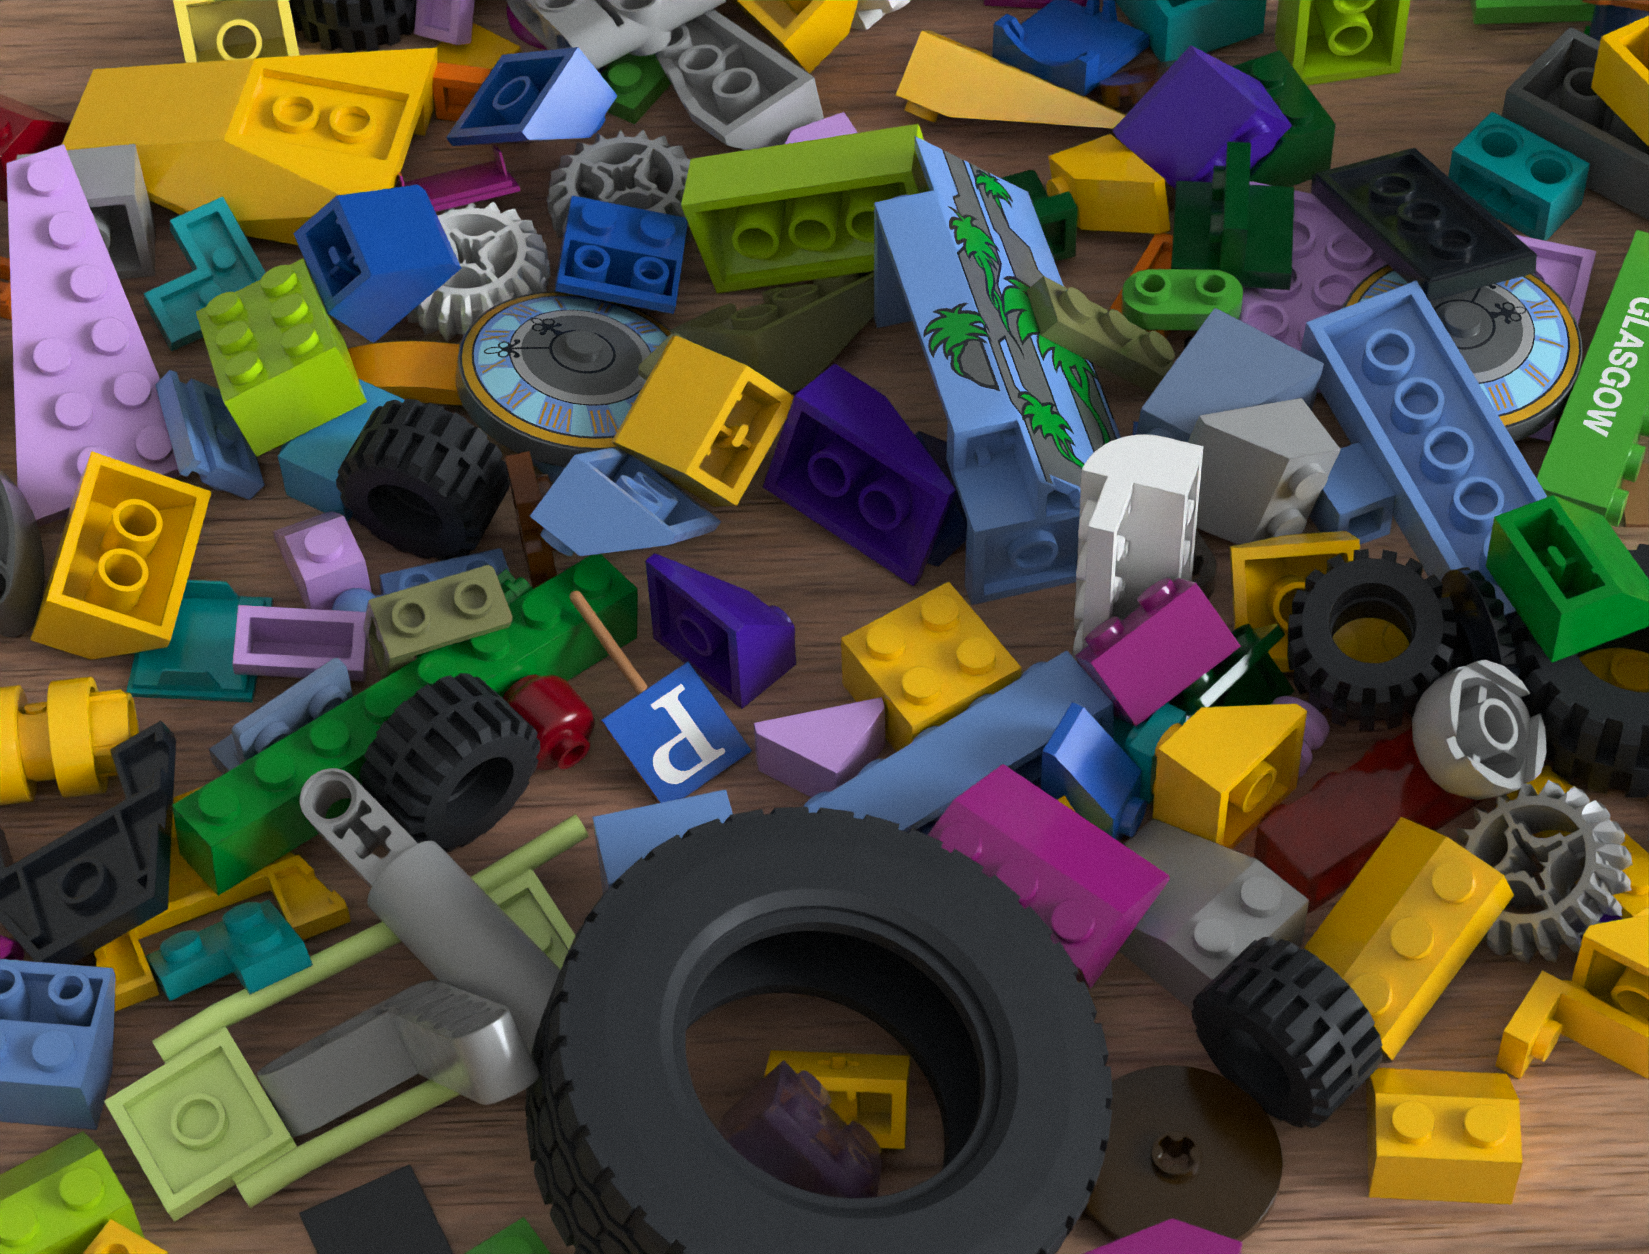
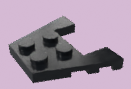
[0,720,176,965]

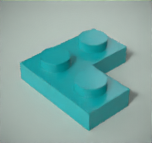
[144,197,266,352]
[145,899,313,1001]

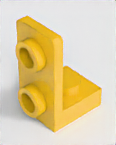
[1495,970,1649,1079]

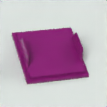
[396,144,521,212]

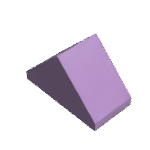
[754,697,885,797]

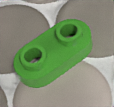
[1121,269,1243,330]

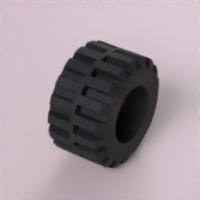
[289,0,417,53]
[336,399,510,561]
[1287,549,1457,731]
[360,673,540,853]
[1191,937,1383,1128]

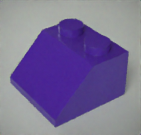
[1112,45,1292,190]

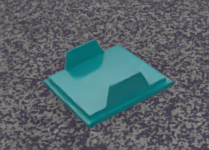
[126,580,274,703]

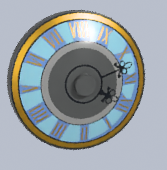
[1342,264,1582,442]
[455,291,671,467]

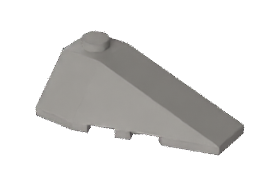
[654,9,824,150]

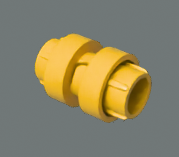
[0,676,139,806]

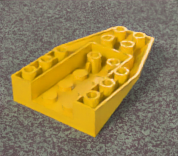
[62,48,437,245]

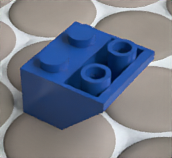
[293,185,462,343]
[554,195,688,314]

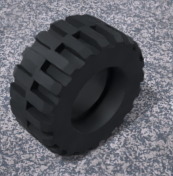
[1511,544,1649,798]

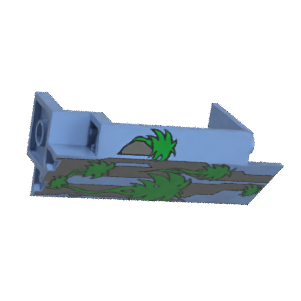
[874,136,1121,605]

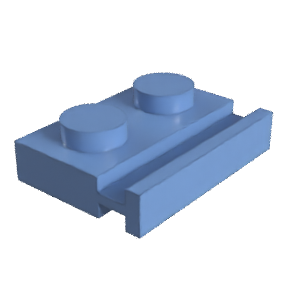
[155,370,265,500]

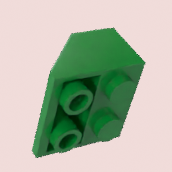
[1486,495,1649,663]

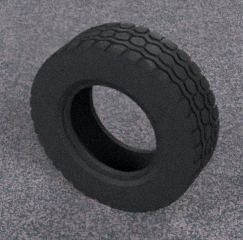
[525,807,1113,1254]

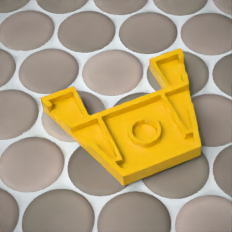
[94,786,351,1012]

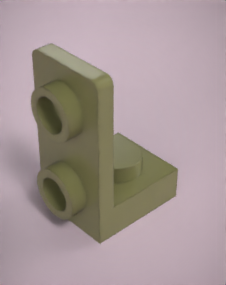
[363,565,512,679]

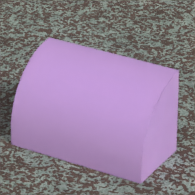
[233,605,370,681]

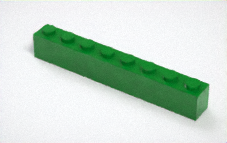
[172,554,638,896]

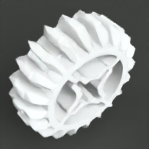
[406,202,551,342]

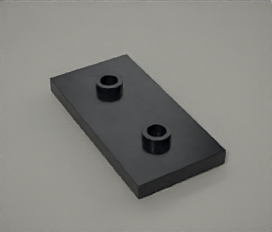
[1311,148,1537,301]

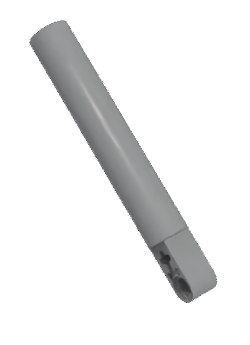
[300,768,745,1158]

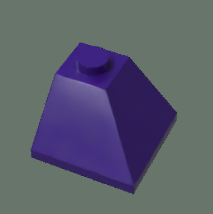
[645,553,796,709]

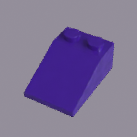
[762,363,956,586]

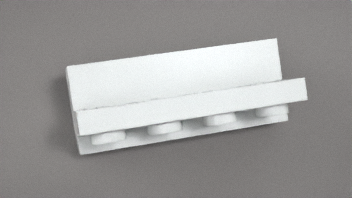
[1072,435,1204,659]

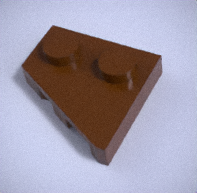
[505,451,557,589]

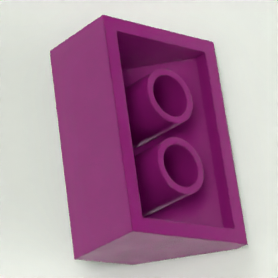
[928,764,1170,989]

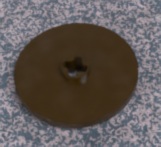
[1084,1065,1283,1242]

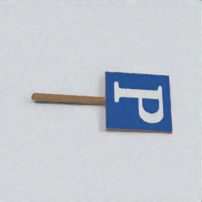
[569,591,752,803]

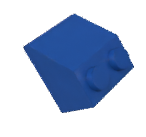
[446,47,617,146]

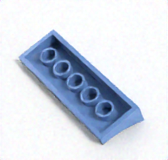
[1301,280,1547,624]

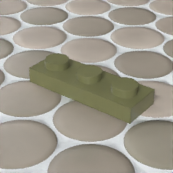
[1027,276,1175,393]

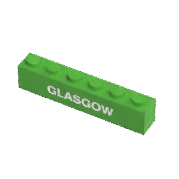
[1536,230,1649,527]

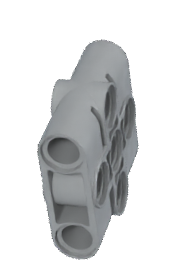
[506,0,726,70]

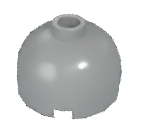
[1412,660,1547,800]

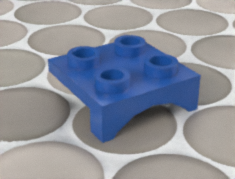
[992,0,1150,97]

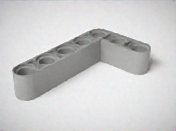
[257,980,540,1137]

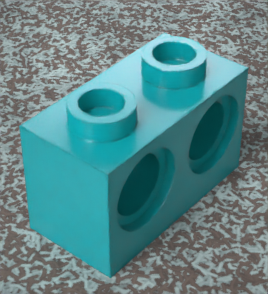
[1448,111,1590,241]

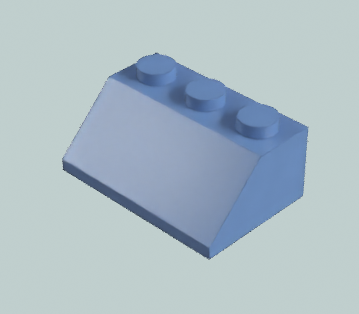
[530,447,722,556]

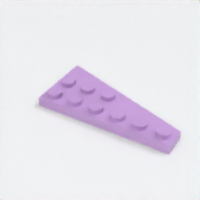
[6,144,193,527]

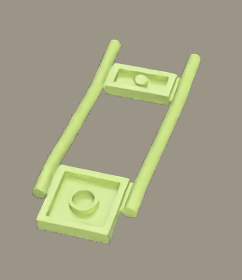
[104,814,589,1222]

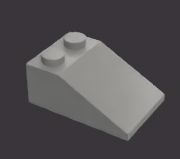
[1118,818,1309,1010]

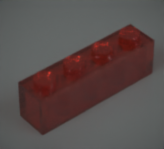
[1253,727,1487,914]

